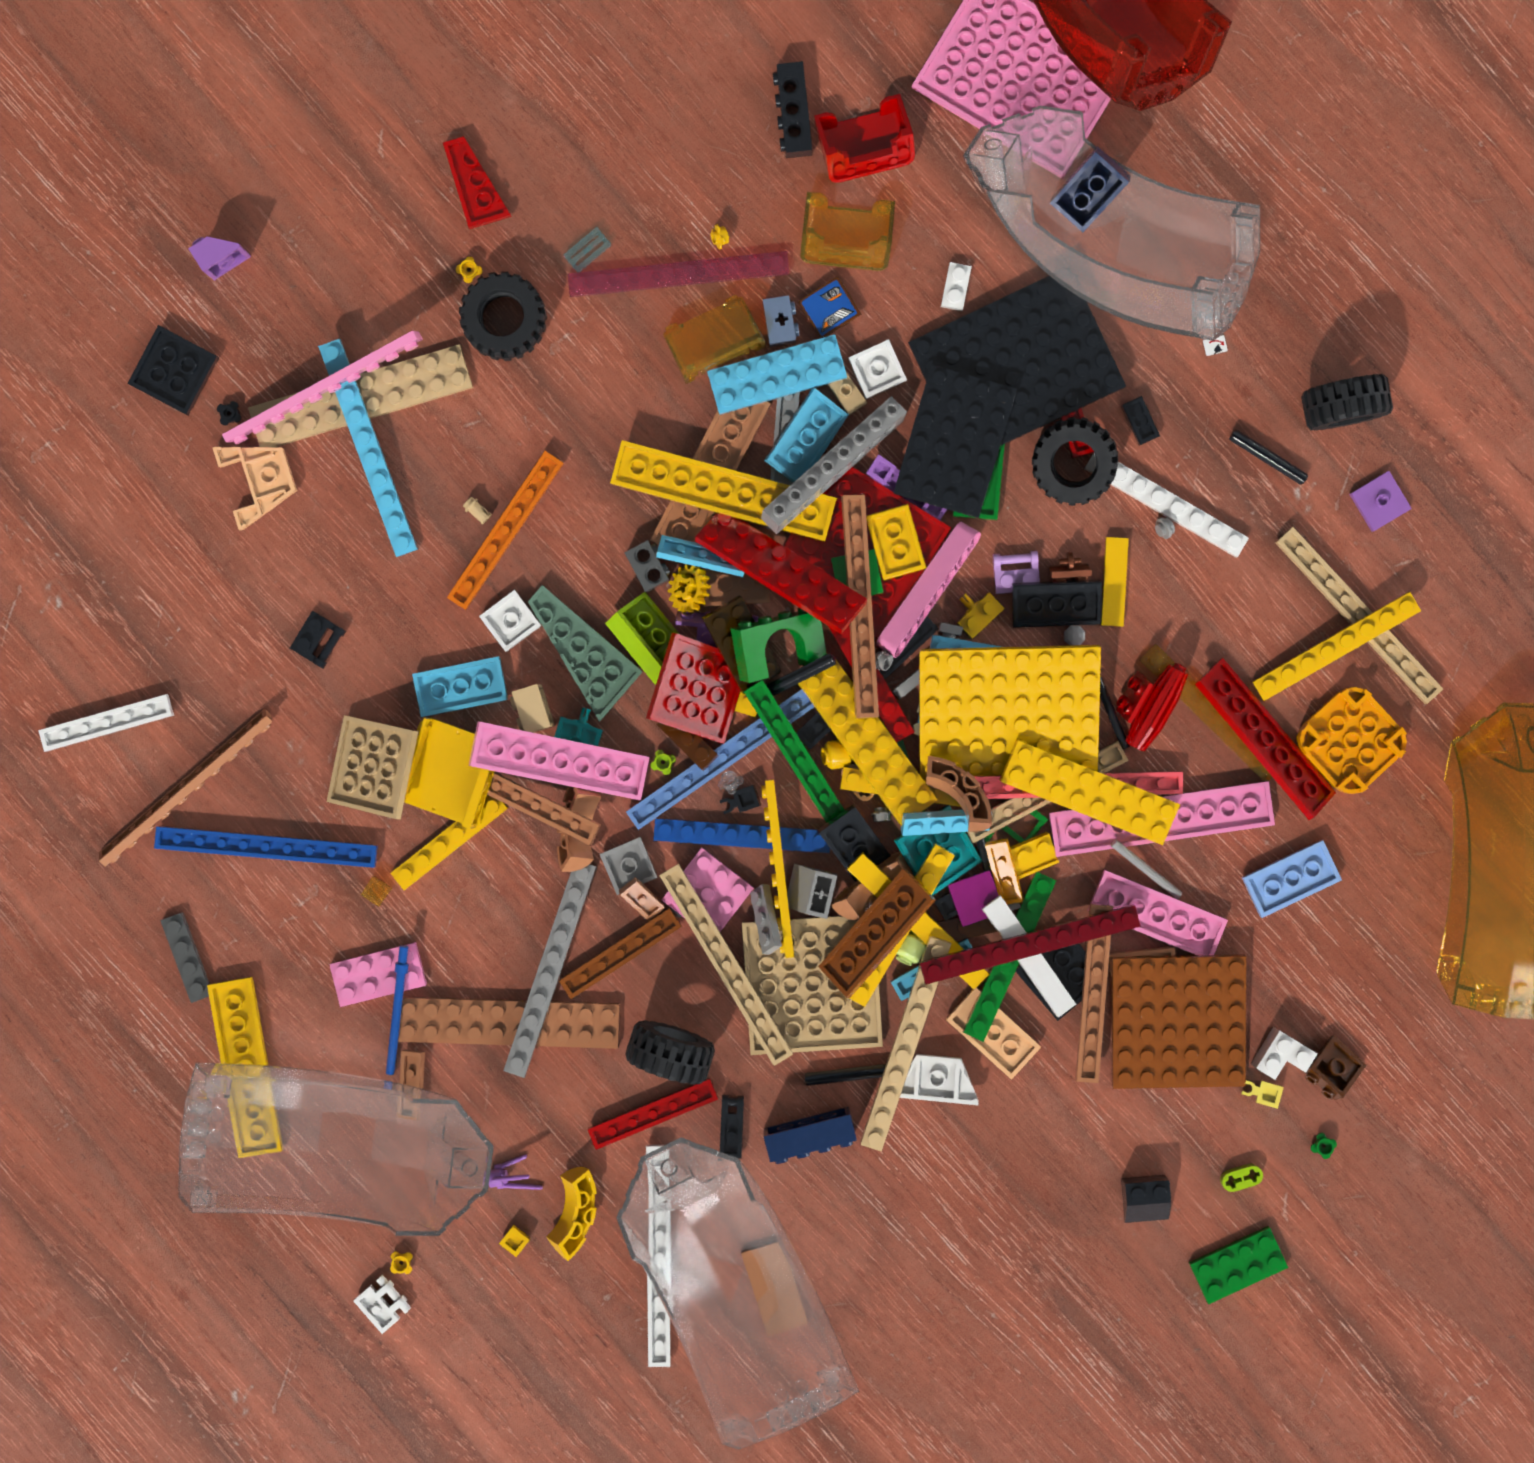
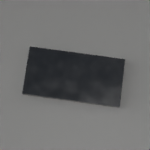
[1012,580,1102,628]

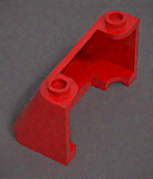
[814,94,915,183]

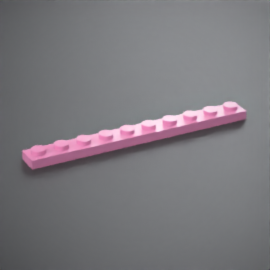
[222,331,423,444]

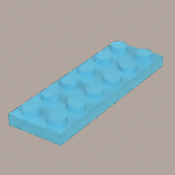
[707,334,847,415]

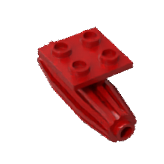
[1116,662,1189,752]

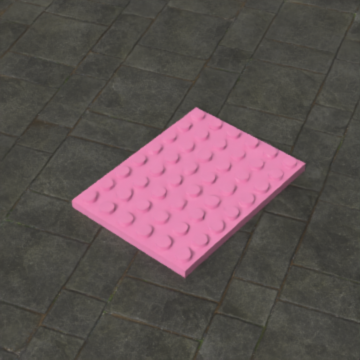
[911,0,1132,179]

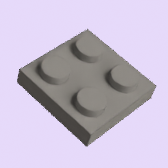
[600,837,658,895]

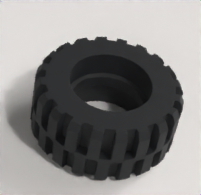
[459,271,547,361]
[1301,374,1393,431]
[1032,417,1118,506]
[625,1020,715,1084]

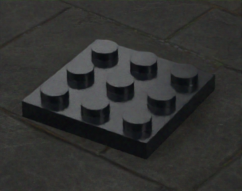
[127,325,219,416]
[1016,944,1108,1021]

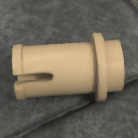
[463,497,492,525]

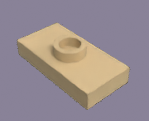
[827,372,867,416]

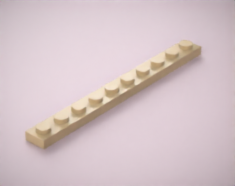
[1275,527,1443,704]
[659,864,793,1066]
[860,936,951,1151]

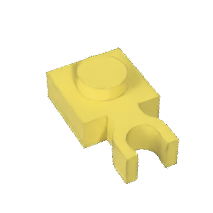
[1241,1080,1284,1109]

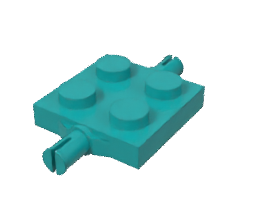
[554,707,603,746]

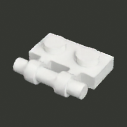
[353,1275,411,1334]

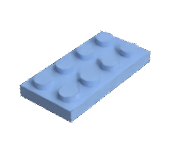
[1241,840,1342,918]

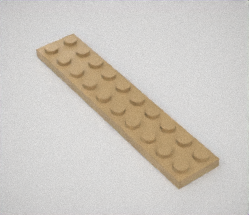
[248,344,473,447]

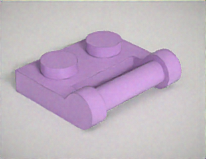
[993,550,1040,594]

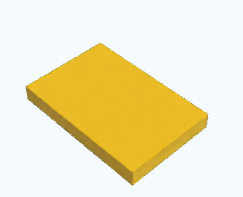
[866,504,926,581]

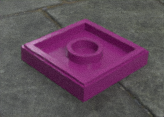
[948,870,999,927]

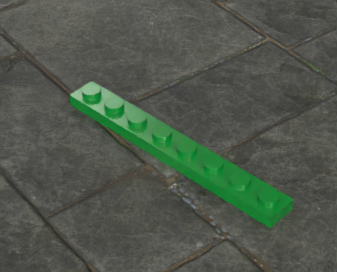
[743,680,844,823]
[962,872,1056,1042]

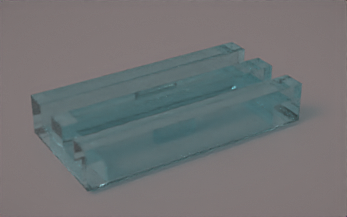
[563,227,611,273]

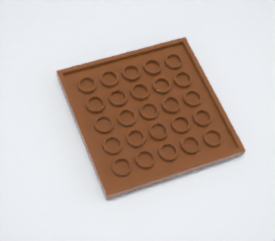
[1112,955,1246,1089]

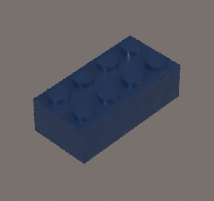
[763,1106,857,1164]

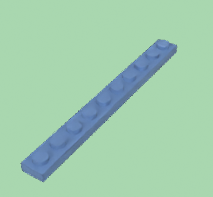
[626,689,814,830]

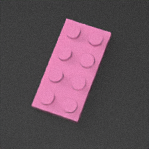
[329,942,427,1007]

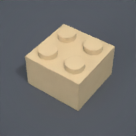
[510,684,555,733]

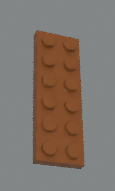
[818,869,936,998]

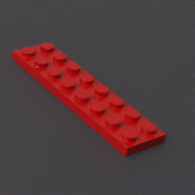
[695,513,867,634]
[1195,658,1336,820]

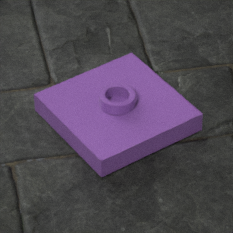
[1349,471,1412,532]

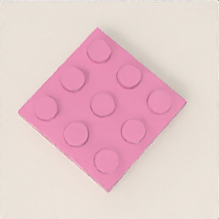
[662,848,754,932]

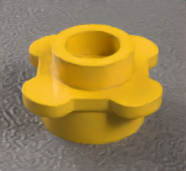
[710,224,729,250]
[456,257,482,283]
[390,1251,413,1274]

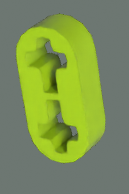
[1220,1164,1263,1192]

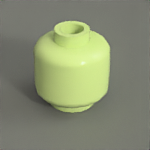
[896,931,926,966]

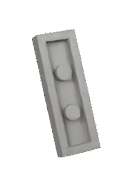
[750,884,782,955]

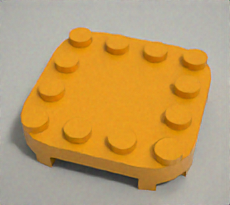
[1296,687,1407,794]

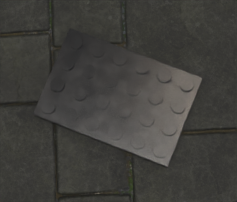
[893,365,1017,519]

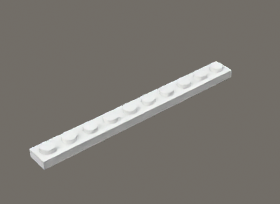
[646,1144,671,1367]

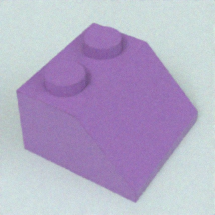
[188,237,251,280]

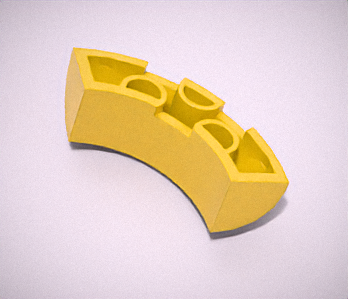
[546,1167,597,1261]

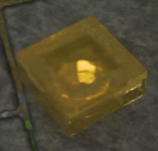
[360,876,392,907]

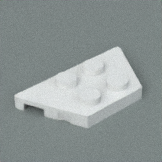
[900,1054,979,1105]

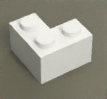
[1251,1027,1317,1080]

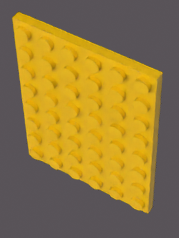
[919,645,1101,779]

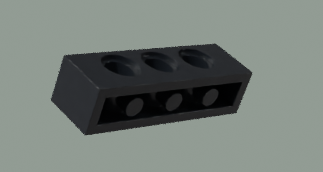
[773,61,812,158]

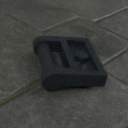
[290,611,346,669]

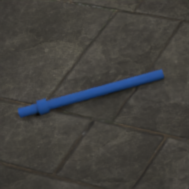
[386,945,409,1075]

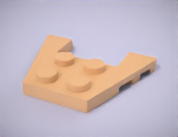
[213,447,297,531]

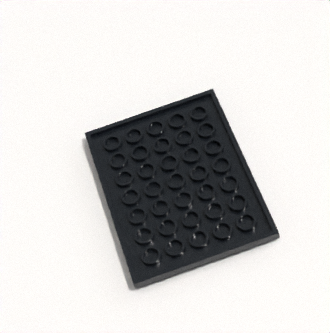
[908,266,1126,445]

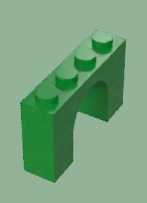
[730,608,827,683]

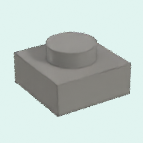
[938,622,963,639]

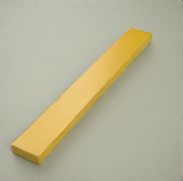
[847,852,989,989]

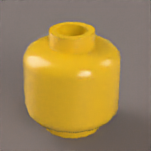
[821,740,852,770]

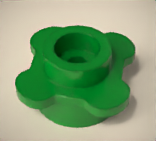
[1310,1133,1337,1159]

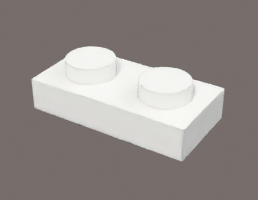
[941,262,972,311]

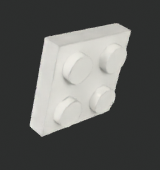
[848,340,907,399]
[479,590,542,652]

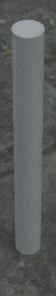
[1111,839,1182,899]

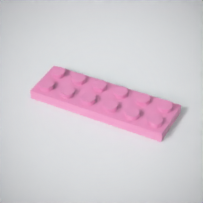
[1087,870,1228,955]

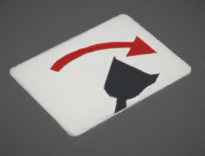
[1203,335,1228,356]

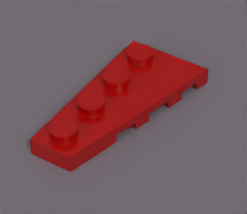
[443,136,512,229]

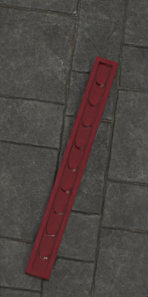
[919,904,1141,985]

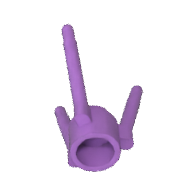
[487,1155,543,1190]

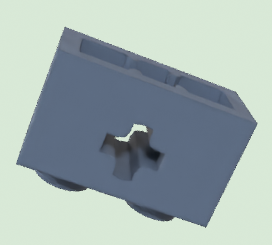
[763,295,800,347]

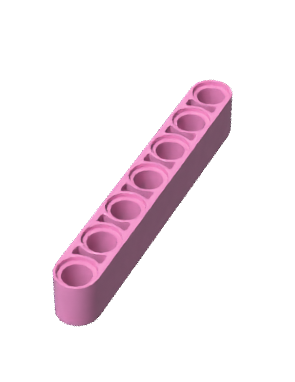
[876,521,981,658]

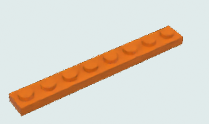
[447,451,564,610]

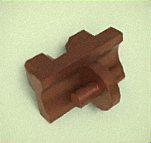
[1049,552,1092,582]

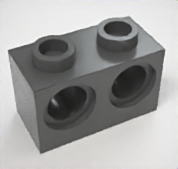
[625,540,671,593]

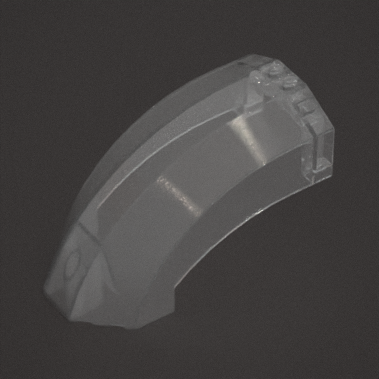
[963,105,1260,341]
[178,1063,494,1236]
[616,1137,859,1450]

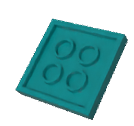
[894,805,982,896]

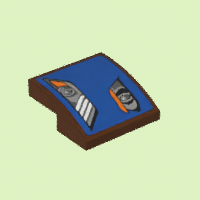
[798,277,862,338]

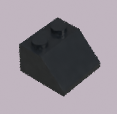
[1121,1175,1171,1223]

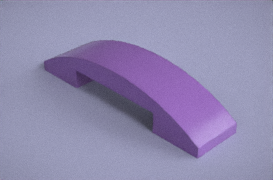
[866,454,947,520]

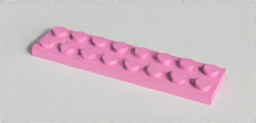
[468,721,650,800]

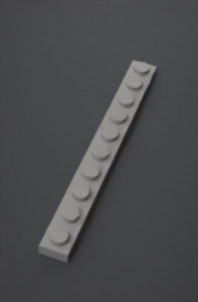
[503,864,597,1078]

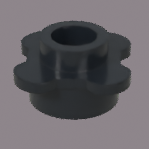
[217,401,242,426]

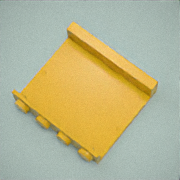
[404,718,495,829]

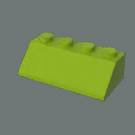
[605,592,679,685]

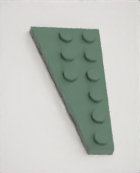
[528,585,643,722]

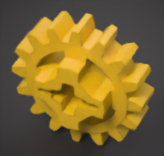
[667,564,711,613]

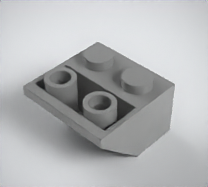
[787,863,837,919]

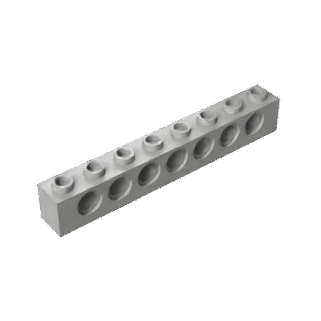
[761,396,907,535]

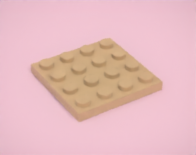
[326,715,418,819]

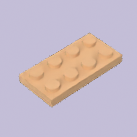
[946,988,1041,1080]

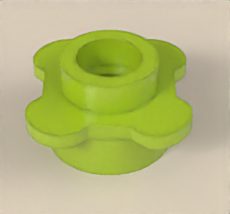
[651,750,676,775]

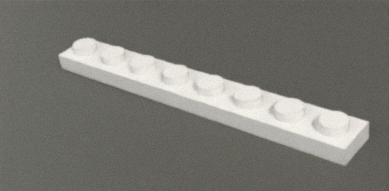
[1084,453,1249,558]

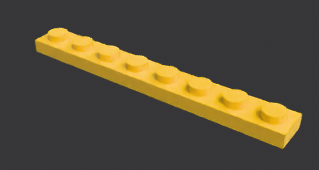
[1252,592,1421,701]
[761,779,794,958]
[850,843,955,1007]

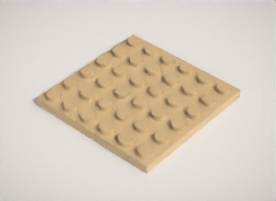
[742,916,883,1055]

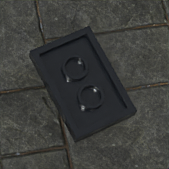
[817,804,891,882]

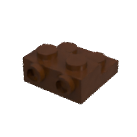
[1303,1035,1366,1100]

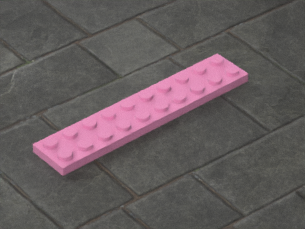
[1049,781,1275,857]

